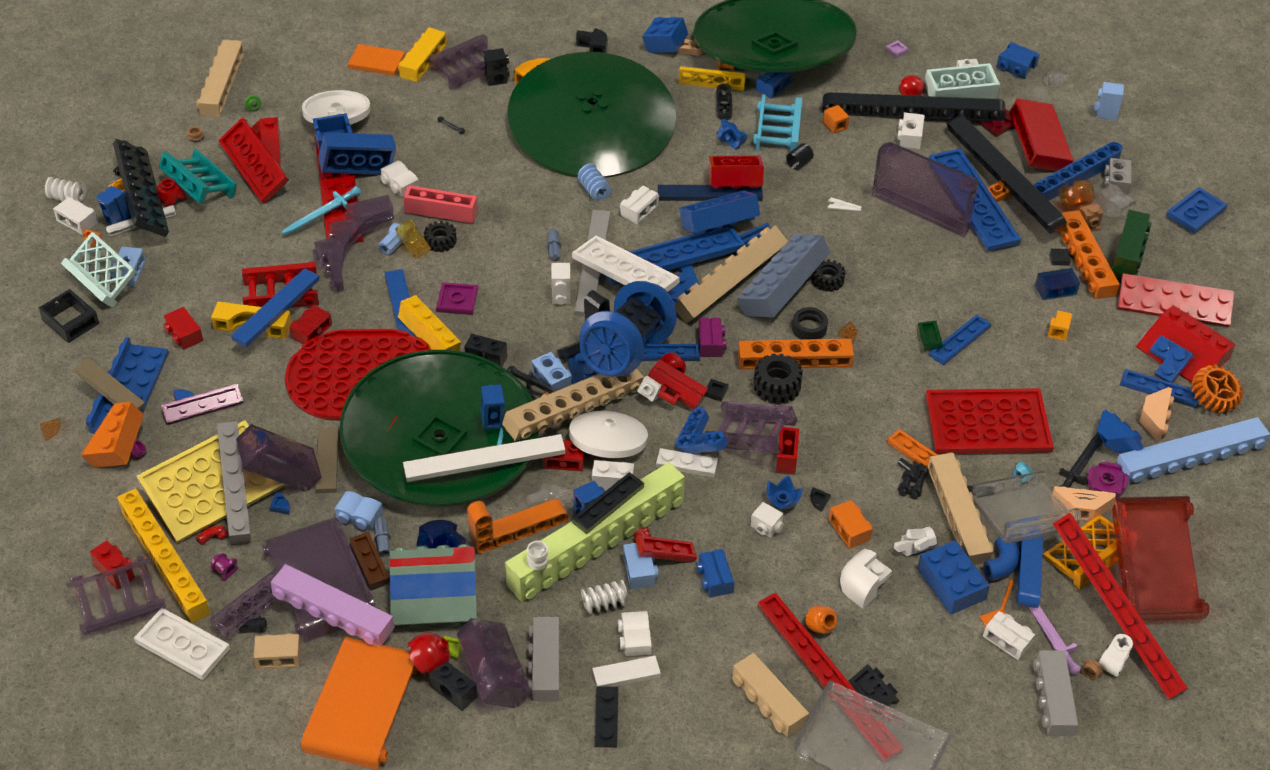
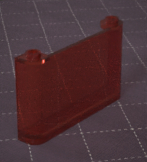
[1112,496,1209,621]

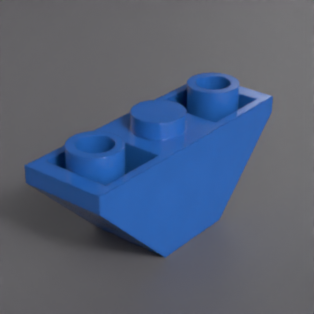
[1097,409,1144,453]

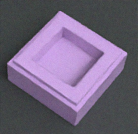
[885,41,909,58]

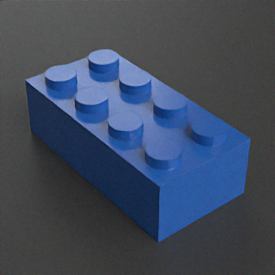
[318,132,396,174]
[679,191,760,234]

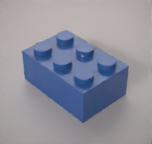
[918,540,990,615]

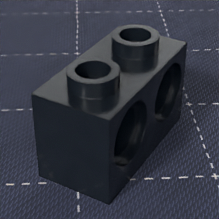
[484,48,510,86]

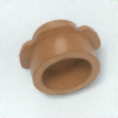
[187,126,204,141]
[1081,660,1103,680]

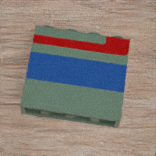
[390,544,478,630]

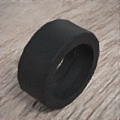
[792,307,828,340]

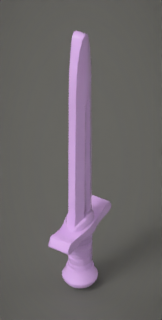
[1029,606,1081,675]

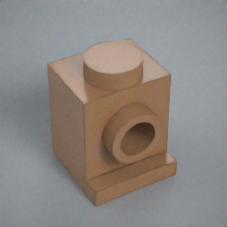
[1080,204,1103,232]

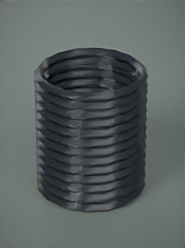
[786,143,814,170]

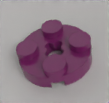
[1087,462,1129,498]

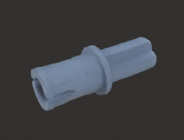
[547,229,561,261]
[374,517,391,557]

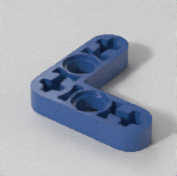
[675,407,728,453]

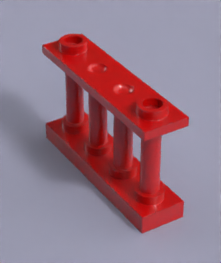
[242,262,319,308]

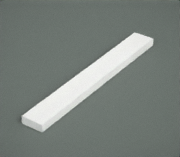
[403,434,565,482]

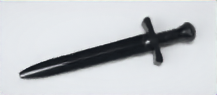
[507,366,596,412]
[1058,432,1102,488]

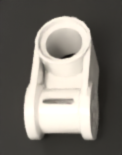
[1099,634,1133,677]

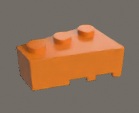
[81,402,144,467]

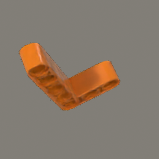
[467,499,569,554]

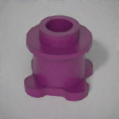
[211,553,238,581]

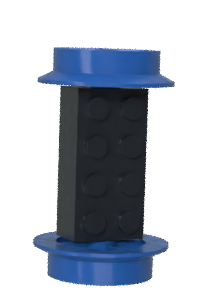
[580,281,676,376]

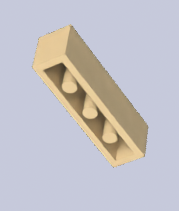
[732,653,809,737]

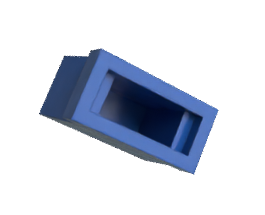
[996,42,1040,79]

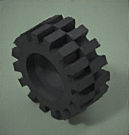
[424,221,457,252]
[812,259,846,292]

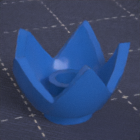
[767,475,803,510]

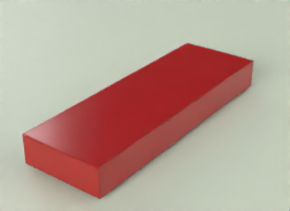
[635,535,697,562]

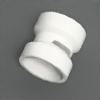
[527,541,548,570]

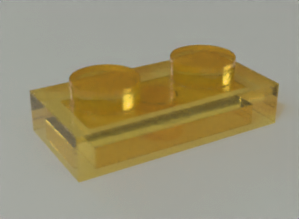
[395,219,431,258]

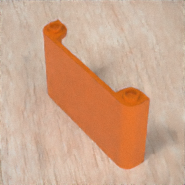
[301,636,419,770]

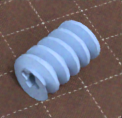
[578,164,612,201]

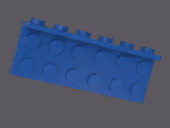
[86,337,169,434]

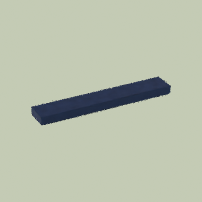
[658,185,763,201]

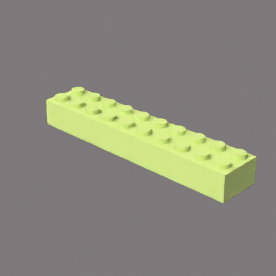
[505,462,685,602]

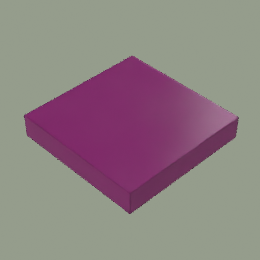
[436,282,478,315]

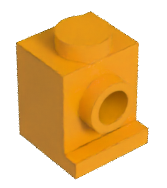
[1047,311,1072,341]

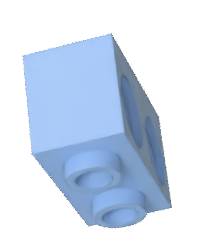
[531,352,572,390]

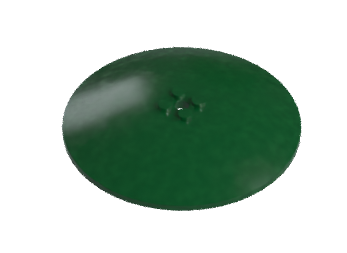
[694,0,857,72]
[508,52,676,178]
[340,350,539,507]

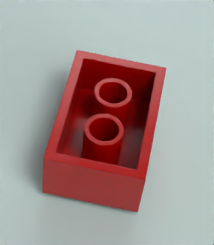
[708,156,764,189]

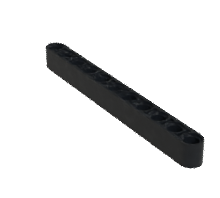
[822,92,1006,121]
[946,114,1067,234]

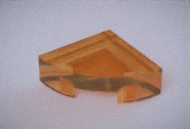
[838,322,857,344]
[40,418,61,441]

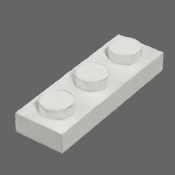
[656,448,718,477]

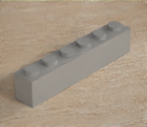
[217,421,251,545]

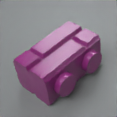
[698,318,727,357]

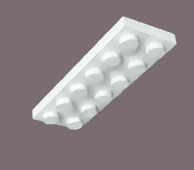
[572,236,679,292]

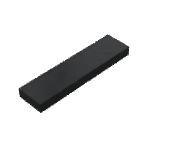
[572,472,644,534]

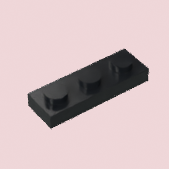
[595,686,618,748]

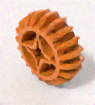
[1191,364,1244,414]

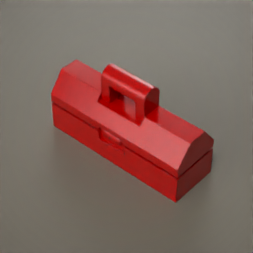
[648,359,708,410]

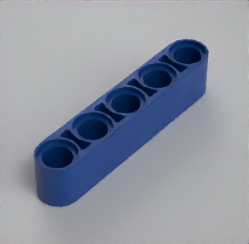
[1016,524,1043,608]

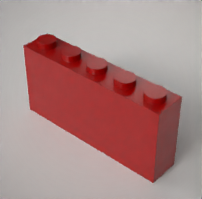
[1010,98,1074,171]

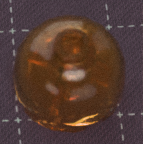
[1058,180,1095,211]

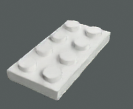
[134,608,230,680]

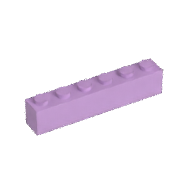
[271,564,394,647]

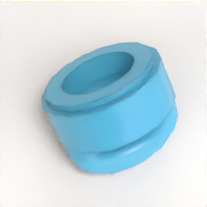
[1013,461,1034,483]

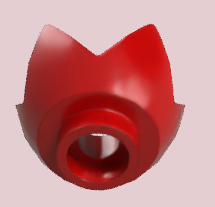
[156,178,187,207]

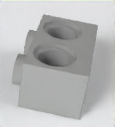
[1104,158,1131,195]

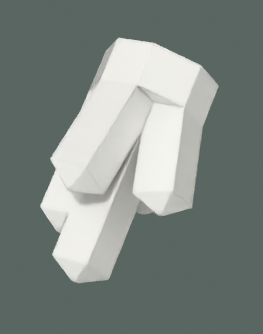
[894,527,937,556]

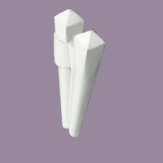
[827,198,862,211]

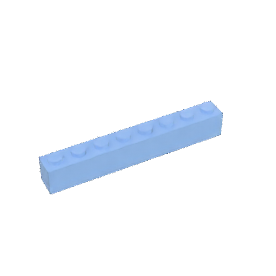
[1116,417,1270,483]

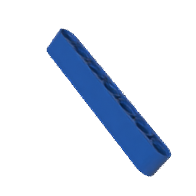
[1034,142,1122,201]

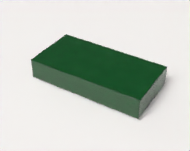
[918,320,943,351]

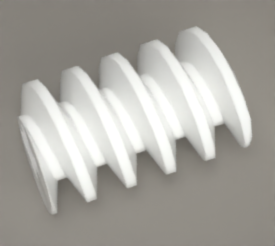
[45,177,87,203]
[581,580,627,615]

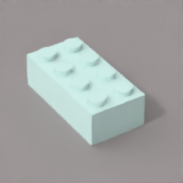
[924,63,1000,99]

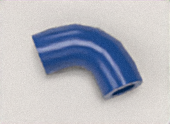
[983,534,1020,581]

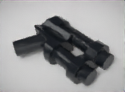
[898,458,928,499]

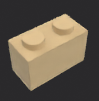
[254,633,301,669]

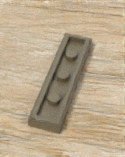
[74,358,145,410]
[316,427,339,494]

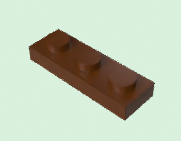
[349,532,390,589]

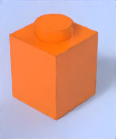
[823,105,849,134]

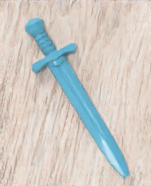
[282,186,361,235]

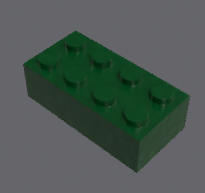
[1112,209,1152,284]

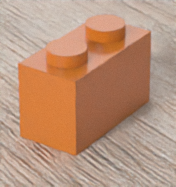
[829,500,873,549]

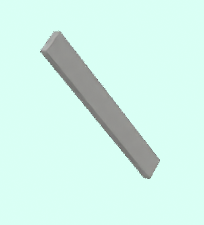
[575,210,610,316]

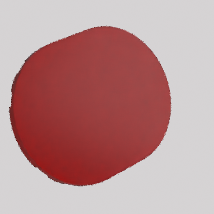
[285,329,431,421]

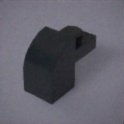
[576,28,608,53]

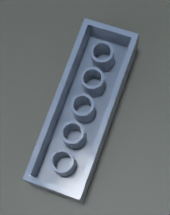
[737,234,830,318]

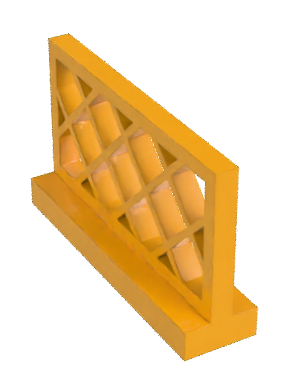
[1043,514,1137,590]

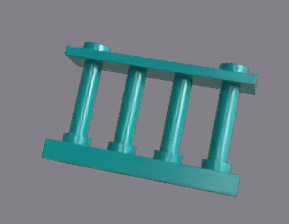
[159,149,237,203]

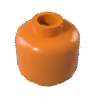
[806,605,837,634]

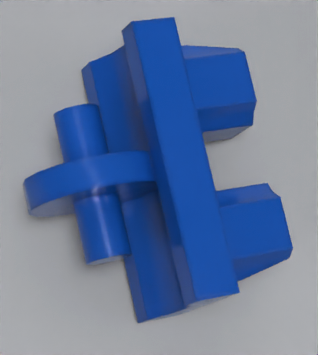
[716,119,747,150]

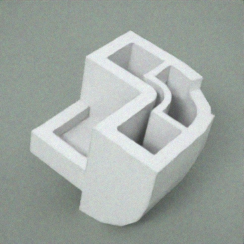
[840,549,892,609]

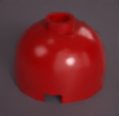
[408,632,450,677]

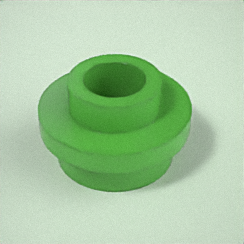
[244,95,261,112]

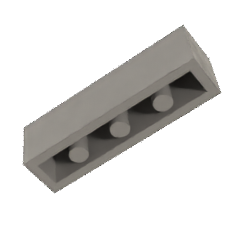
[528,617,559,701]
[1033,650,1078,736]

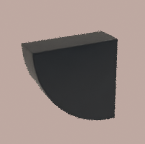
[810,487,831,512]

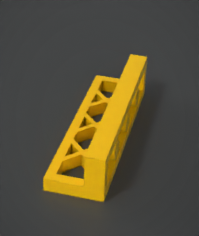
[679,66,746,91]

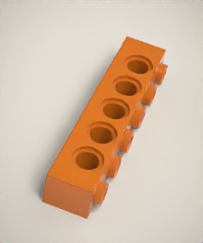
[1058,210,1120,299]
[738,339,854,370]

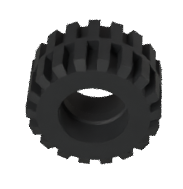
[753,354,803,404]

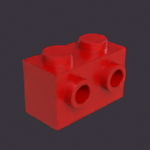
[543,440,585,472]
[89,540,135,590]

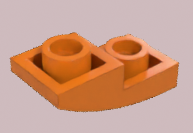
[987,181,1013,201]

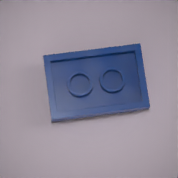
[1166,187,1228,234]

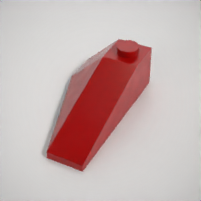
[252,117,281,167]

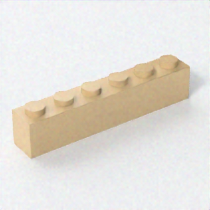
[197,40,244,117]
[928,453,994,565]

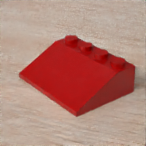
[1136,305,1235,383]

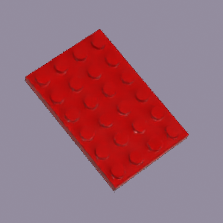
[925,388,1054,454]

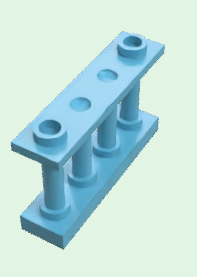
[753,94,802,152]

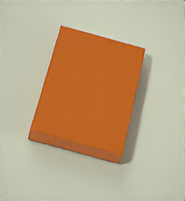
[348,44,405,76]

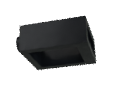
[39,289,99,343]

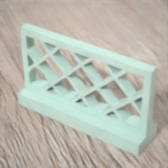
[61,232,137,307]

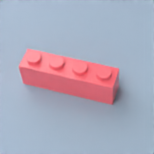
[404,185,478,224]

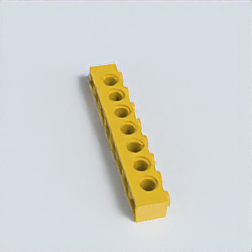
[117,488,210,624]

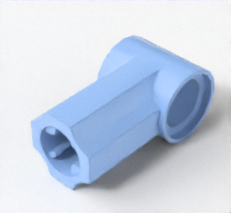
[378,222,412,255]

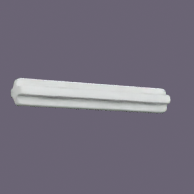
[106,205,176,236]

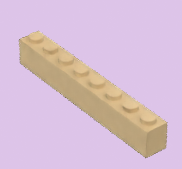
[675,225,788,323]

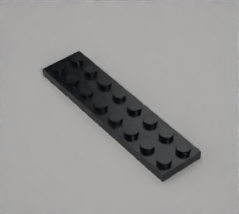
[113,139,169,237]

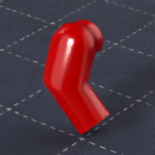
[196,525,228,545]

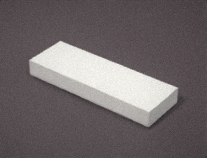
[592,656,661,687]

